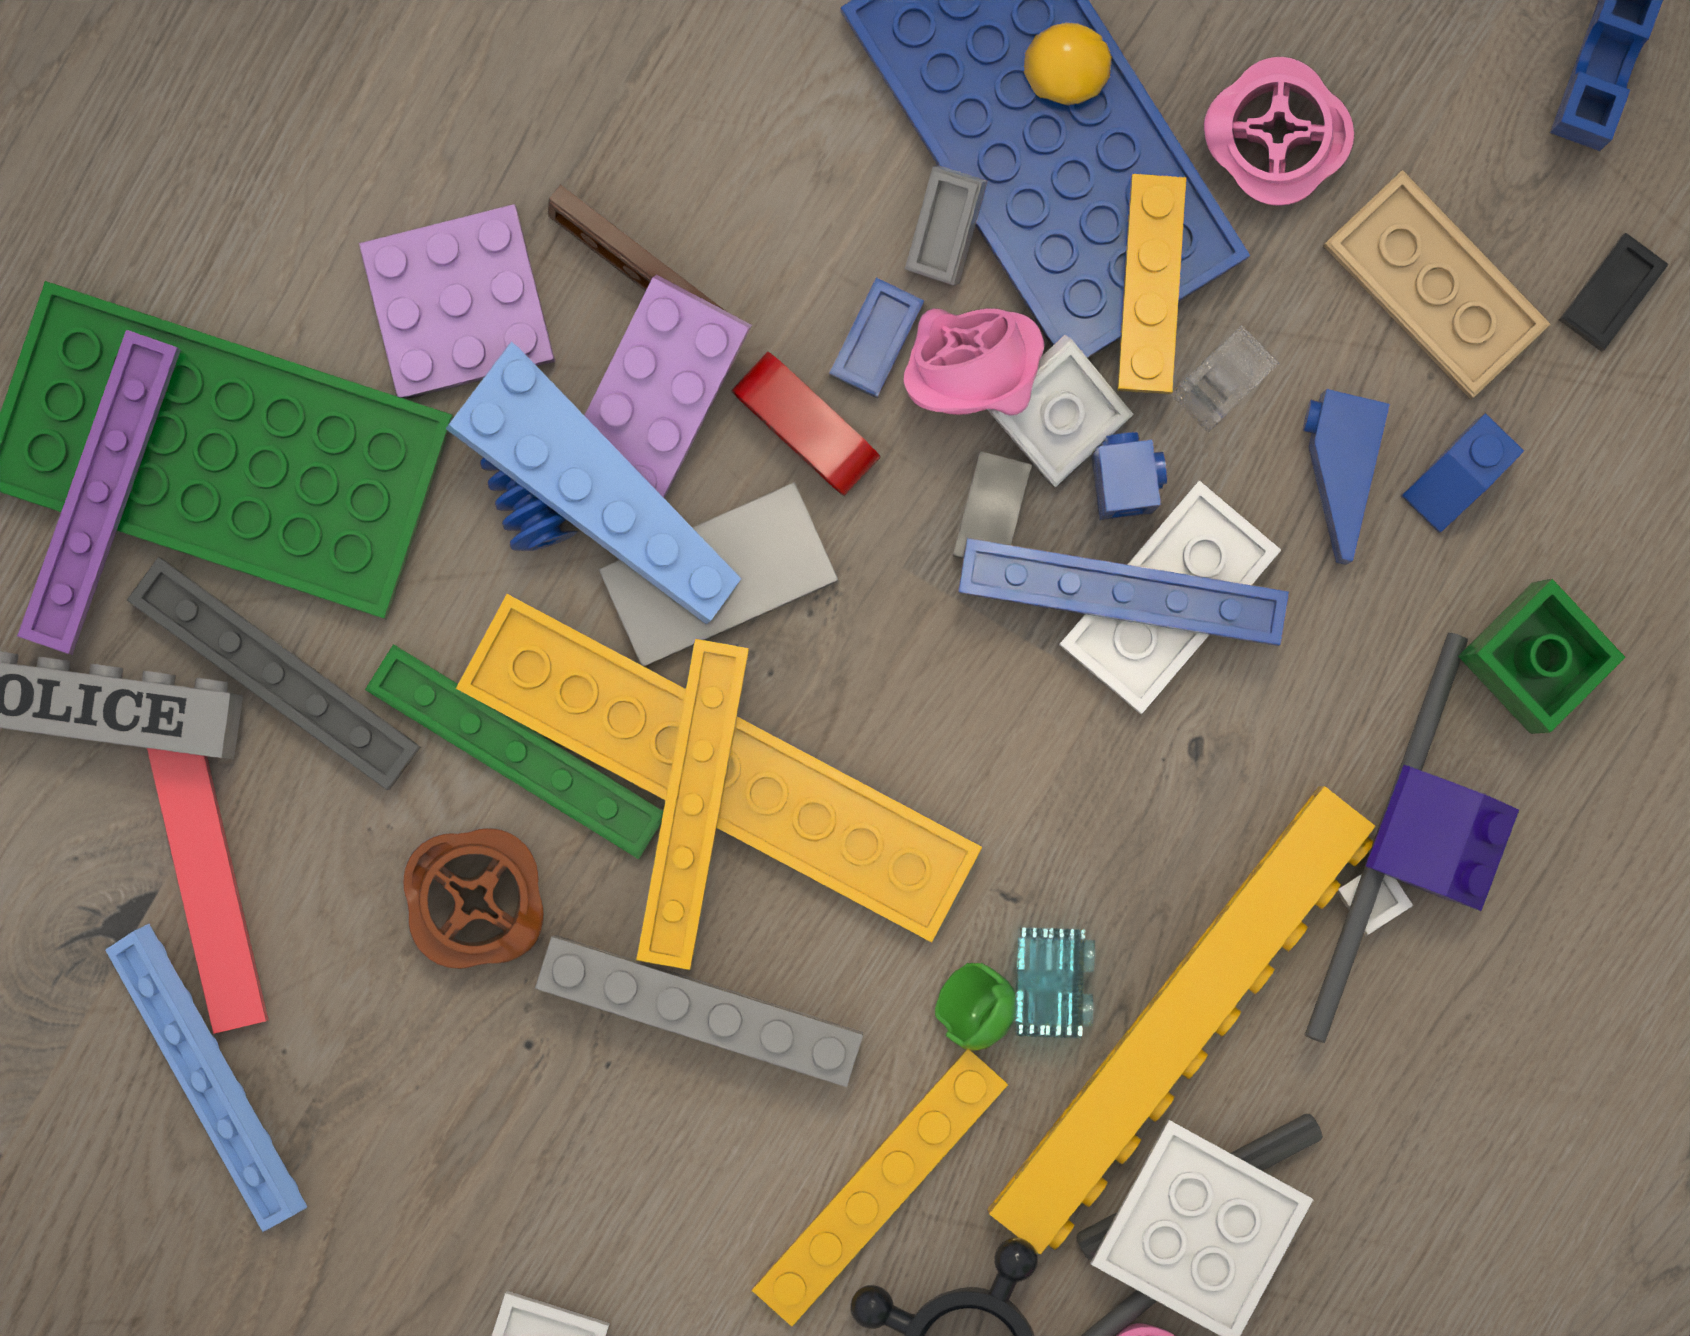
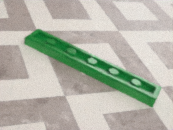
[365,644,664,859]

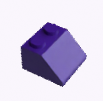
[1365,765,1519,911]

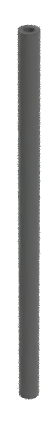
[1305,633,1468,1043]

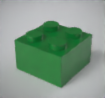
[1458,579,1626,734]

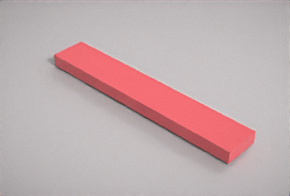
[147,748,269,1034]

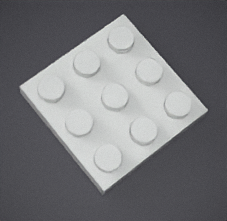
[1090,1120,1313,1336]

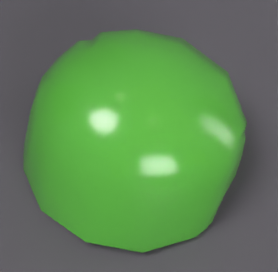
[935,963,1017,1051]

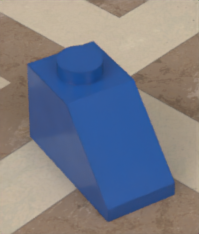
[1401,413,1524,533]

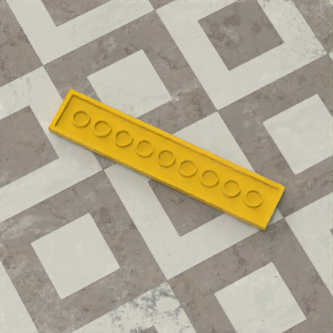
[456,594,982,942]

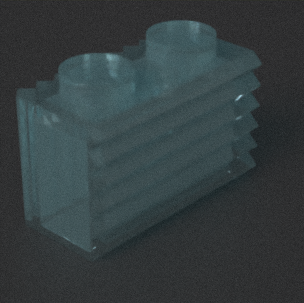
[1015,926,1095,1038]

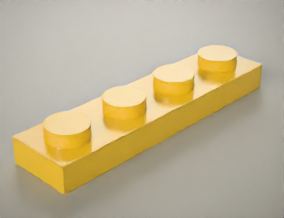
[1117,174,1186,394]

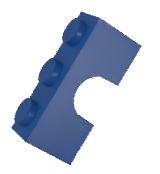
[1550,0,1663,151]

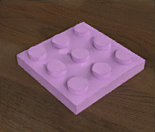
[359,204,555,399]

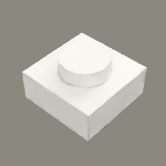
[1337,874,1413,936]

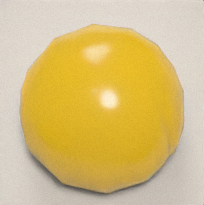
[1024,23,1112,105]

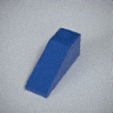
[1303,389,1390,565]

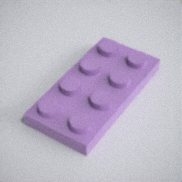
[584,275,752,499]

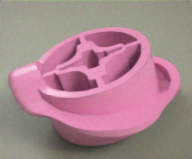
[1204,57,1354,206]
[904,308,1044,415]

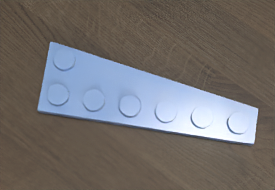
[446,342,741,624]

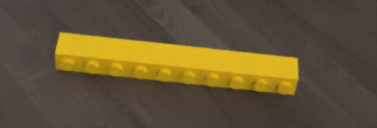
[987,786,1376,1255]

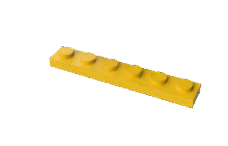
[636,639,749,970]
[752,1049,1008,1327]

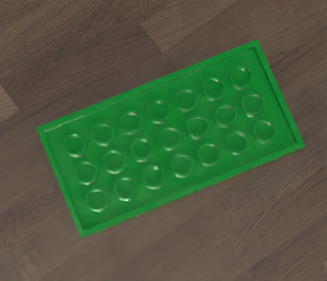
[0,281,454,620]

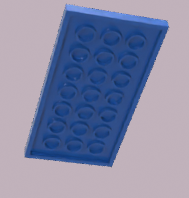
[841,0,1250,359]

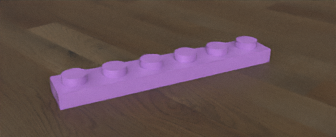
[17,330,181,655]

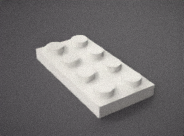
[1059,480,1281,714]

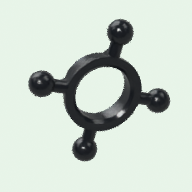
[850,1238,1038,1336]

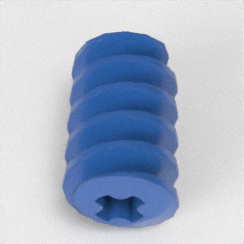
[480,458,578,551]

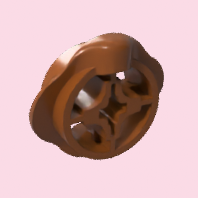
[403,828,544,969]

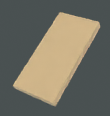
[1323,170,1551,400]

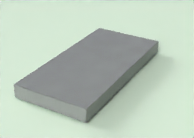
[599,482,838,667]

